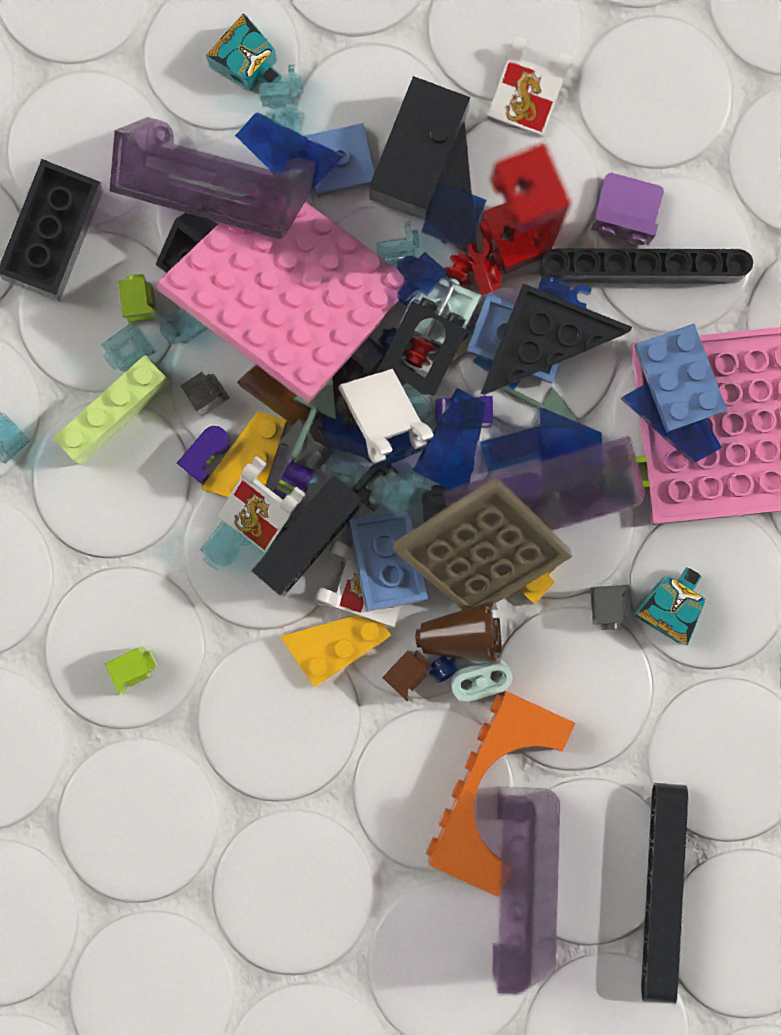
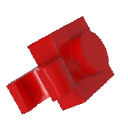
[467,237,502,295]

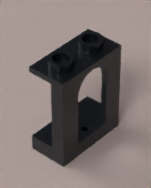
[379,297,470,396]

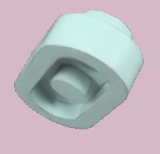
[450,661,513,702]

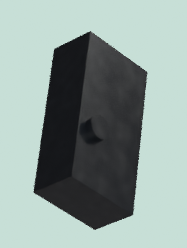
[369,76,470,220]
[0,159,103,302]
[251,475,364,597]

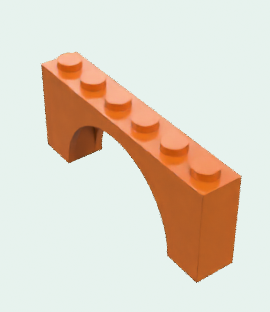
[425,691,575,897]

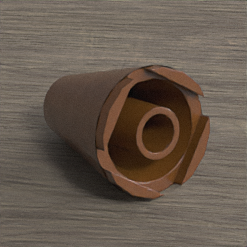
[237,364,319,426]
[415,602,502,664]

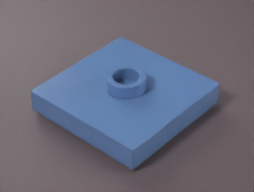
[305,123,374,196]

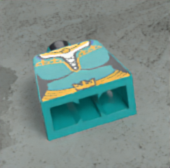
[206,13,282,91]
[631,567,705,645]

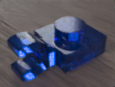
[397,252,447,306]
[537,277,592,308]

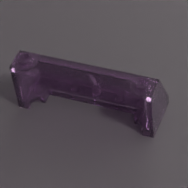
[109,117,316,239]

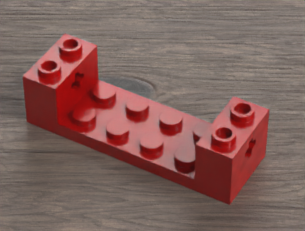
[479,142,572,275]

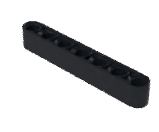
[539,248,753,283]
[641,783,688,1004]

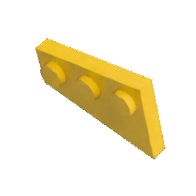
[201,411,288,498]
[280,615,391,688]

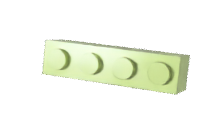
[53,355,171,465]

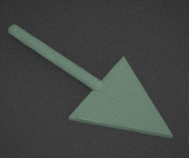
[291,378,336,458]
[500,386,583,428]

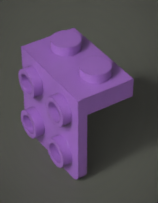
[591,173,664,246]

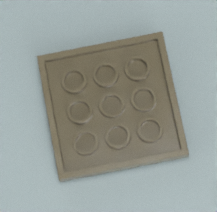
[394,477,572,610]

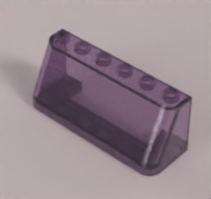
[443,436,645,531]
[491,786,560,995]

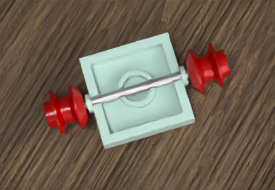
[399,253,481,368]

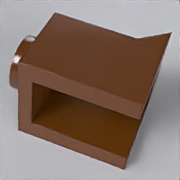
[383,650,430,702]

